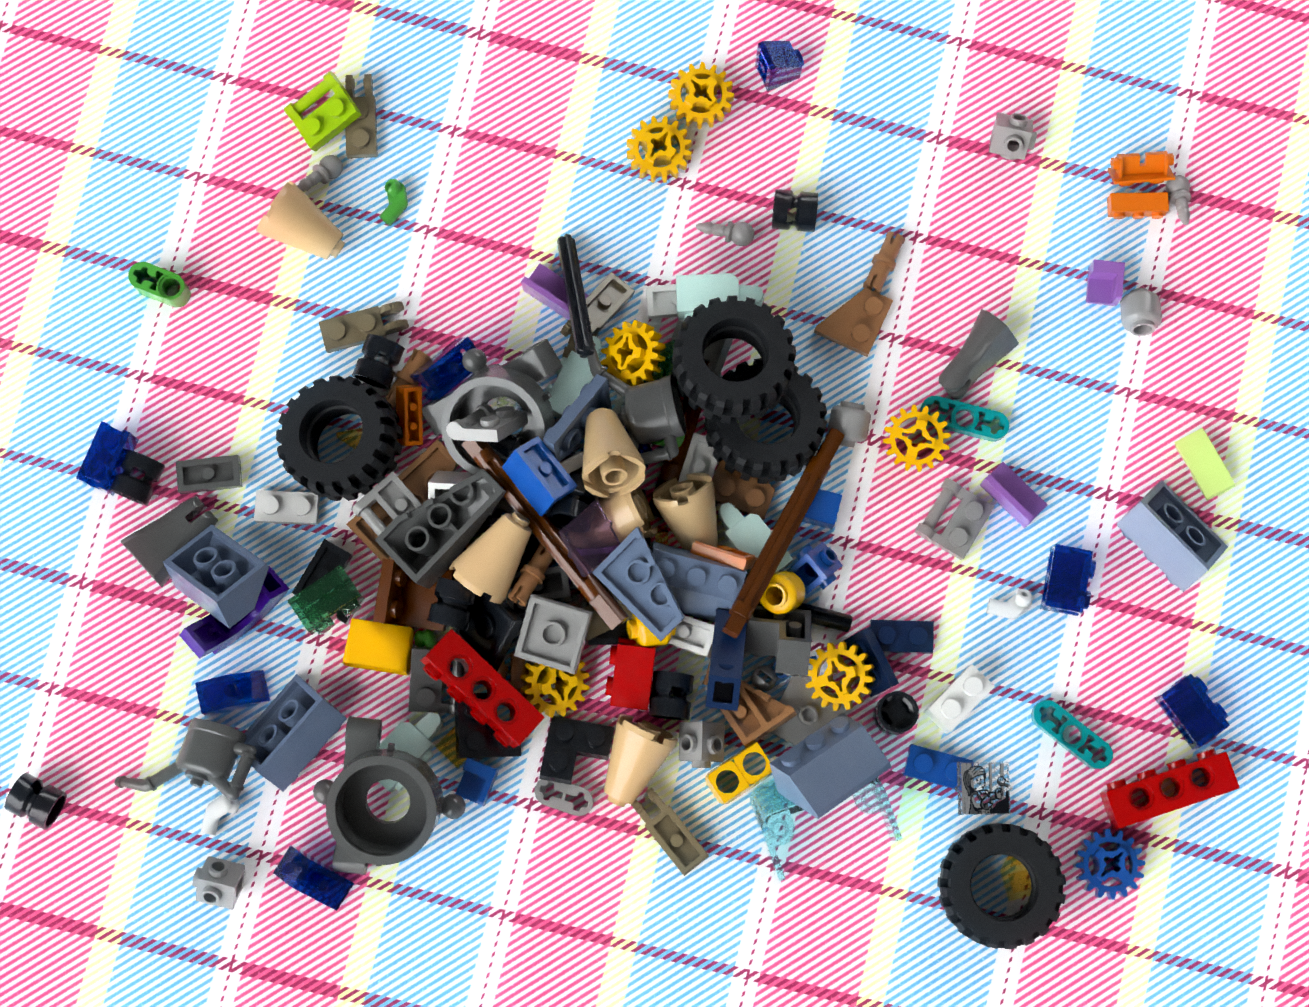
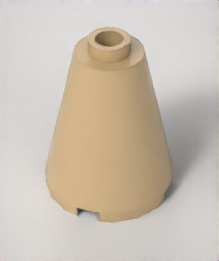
[256,180,345,260]
[582,408,646,498]
[652,473,718,551]
[566,488,658,549]
[449,511,532,604]
[604,714,678,807]

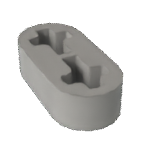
[534,779,594,816]

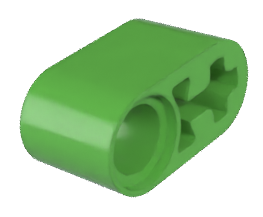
[128,262,191,308]

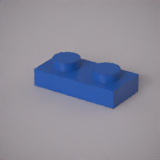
[902,744,973,791]

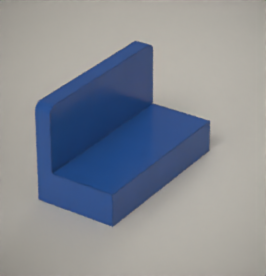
[502,436,578,516]

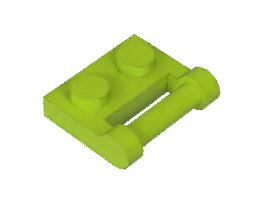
[284,71,362,152]

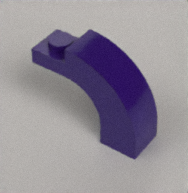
[179,566,290,659]

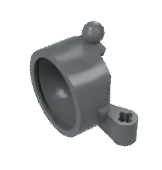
[421,339,563,475]
[313,716,466,875]

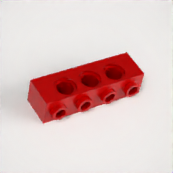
[420,629,545,748]
[1100,748,1240,830]

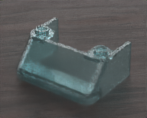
[750,777,903,881]

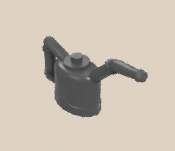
[587,341,686,465]
[115,718,257,800]

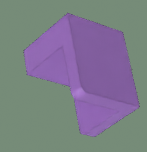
[1086,259,1125,306]

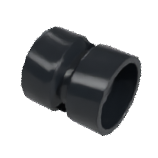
[772,189,818,232]
[352,334,405,390]
[109,450,165,506]
[549,473,599,533]
[427,577,477,631]
[648,671,694,721]
[873,691,919,736]
[4,773,67,830]

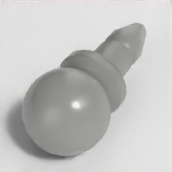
[297,155,343,192]
[1165,175,1191,225]
[696,221,754,246]

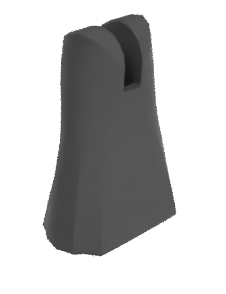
[939,309,1019,400]
[121,496,218,587]

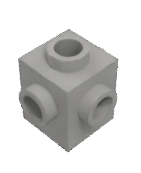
[989,112,1037,160]
[679,721,725,768]
[192,856,245,910]

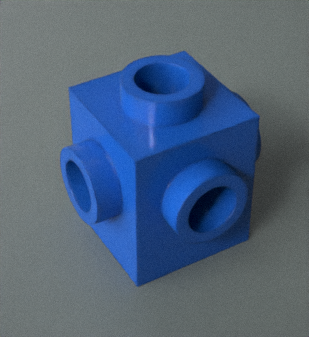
[787,541,843,595]

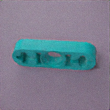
[919,396,1010,442]
[1031,700,1113,770]

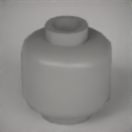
[1120,288,1162,336]
[828,401,871,448]

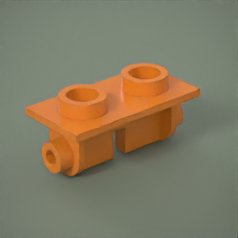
[1107,151,1175,186]

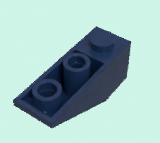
[705,609,747,711]

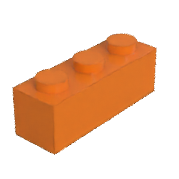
[1107,192,1169,219]
[396,384,423,446]

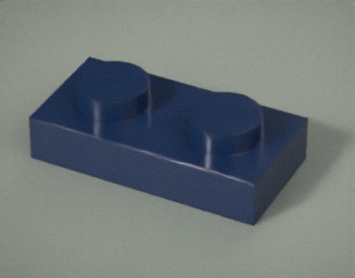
[869,620,934,654]
[842,627,899,698]

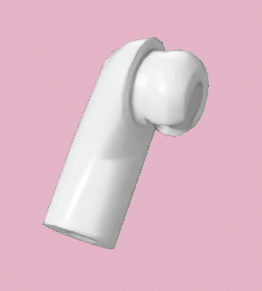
[986,589,1033,619]
[200,795,240,836]

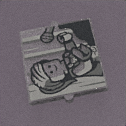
[955,762,1013,815]

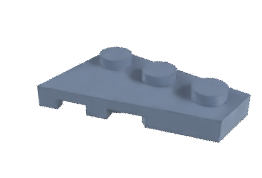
[543,374,612,462]
[592,526,685,641]

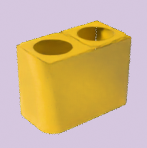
[342,618,415,676]
[705,742,772,804]

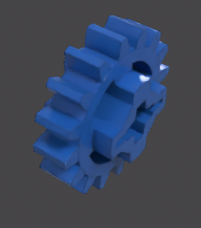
[1073,829,1146,900]

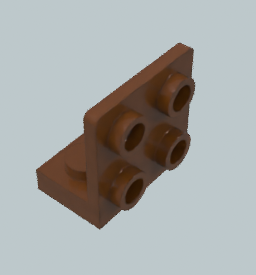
[373,558,455,632]

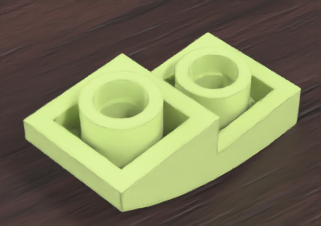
[1174,428,1235,501]

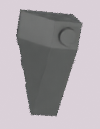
[375,469,506,589]

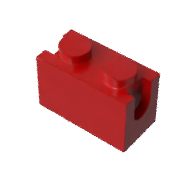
[605,637,656,711]

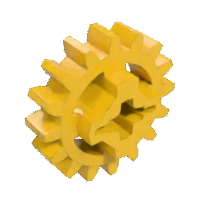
[668,62,734,129]
[627,116,692,183]
[600,320,666,386]
[883,405,951,472]
[805,642,875,711]
[520,660,590,718]

